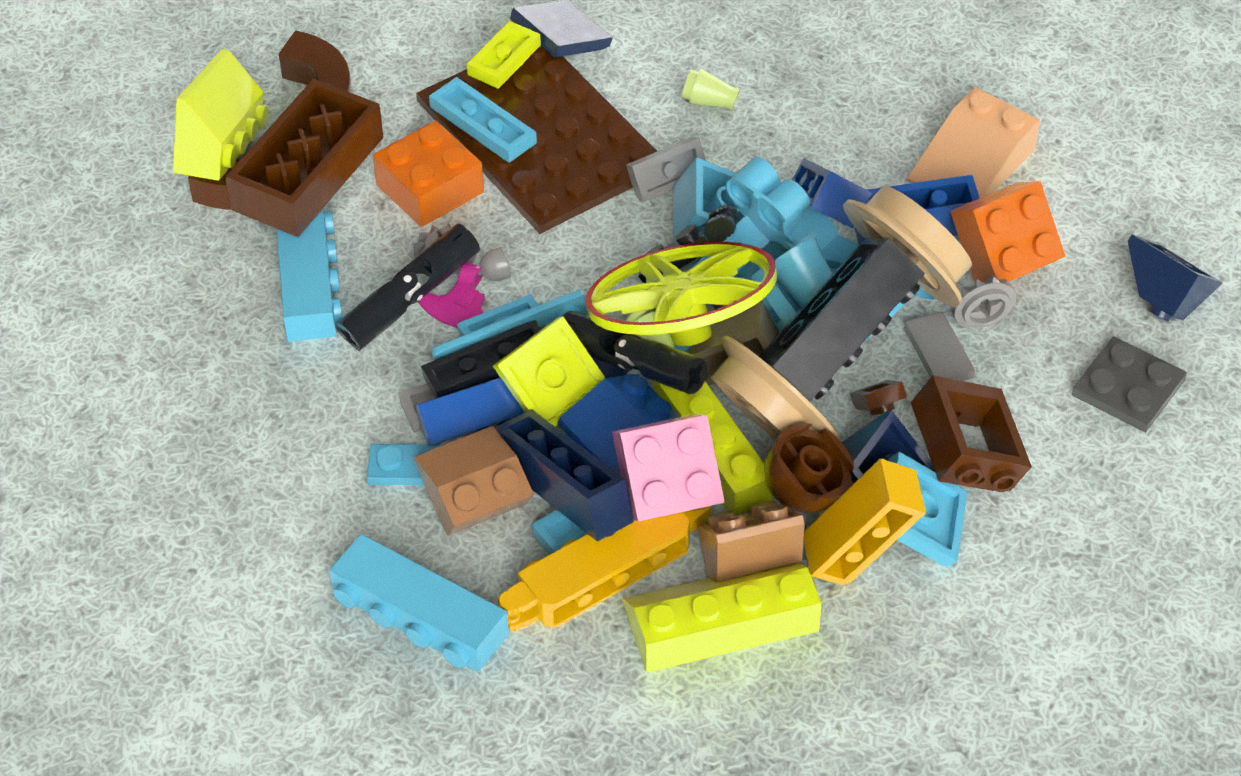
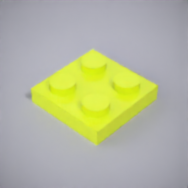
[493,316,605,427]

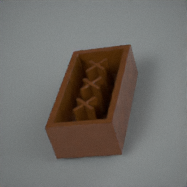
[225,78,383,237]

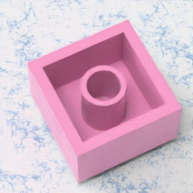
[612,414,725,521]

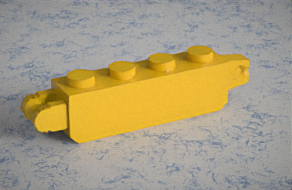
[498,506,711,632]

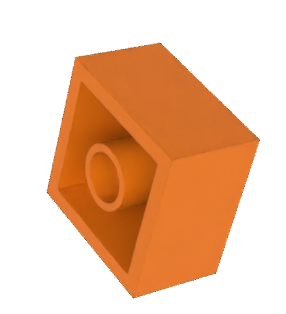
[372,120,484,228]
[950,181,1066,283]

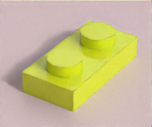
[467,21,541,89]

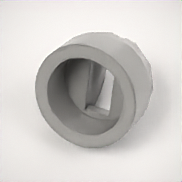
[479,247,511,281]

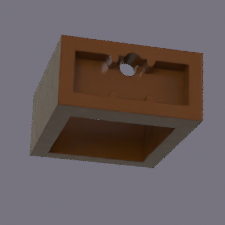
[910,375,1032,492]

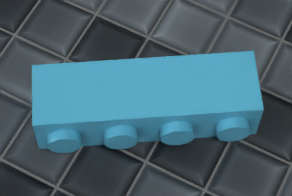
[277,208,343,342]
[329,534,509,673]

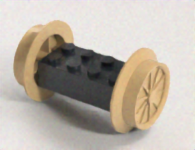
[711,186,972,439]

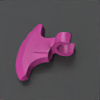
[418,262,486,328]

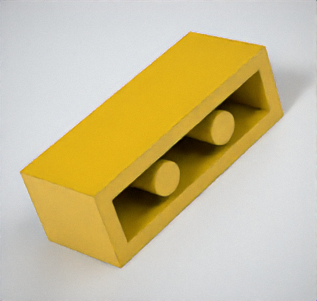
[804,458,926,585]

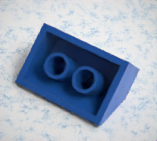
[557,374,680,476]

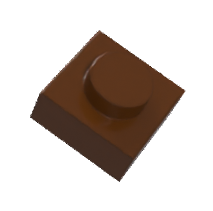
[850,380,907,415]

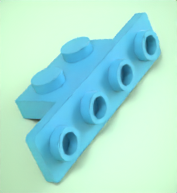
[431,289,589,361]

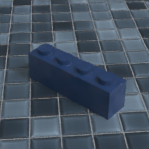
[496,409,634,542]

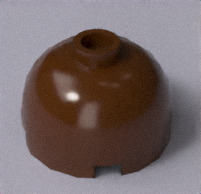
[764,423,854,514]

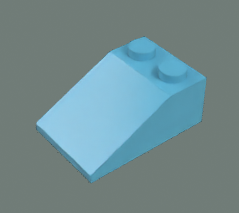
[673,157,744,242]

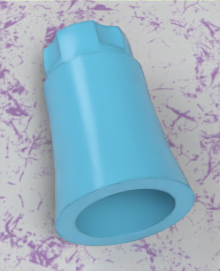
[774,237,833,309]

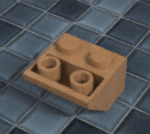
[697,501,804,582]

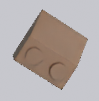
[413,426,534,536]

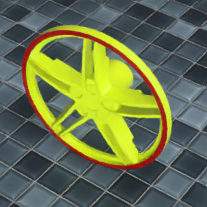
[585,242,778,346]

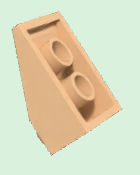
[907,87,1040,198]

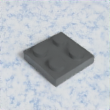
[1072,336,1187,433]

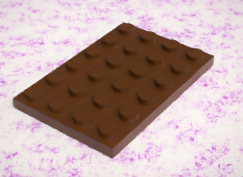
[416,46,657,234]

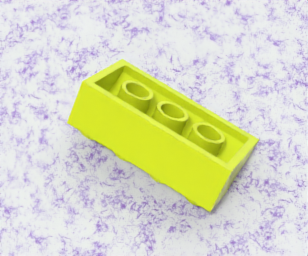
[173,49,268,181]
[622,563,822,672]

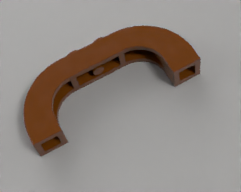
[188,30,352,210]

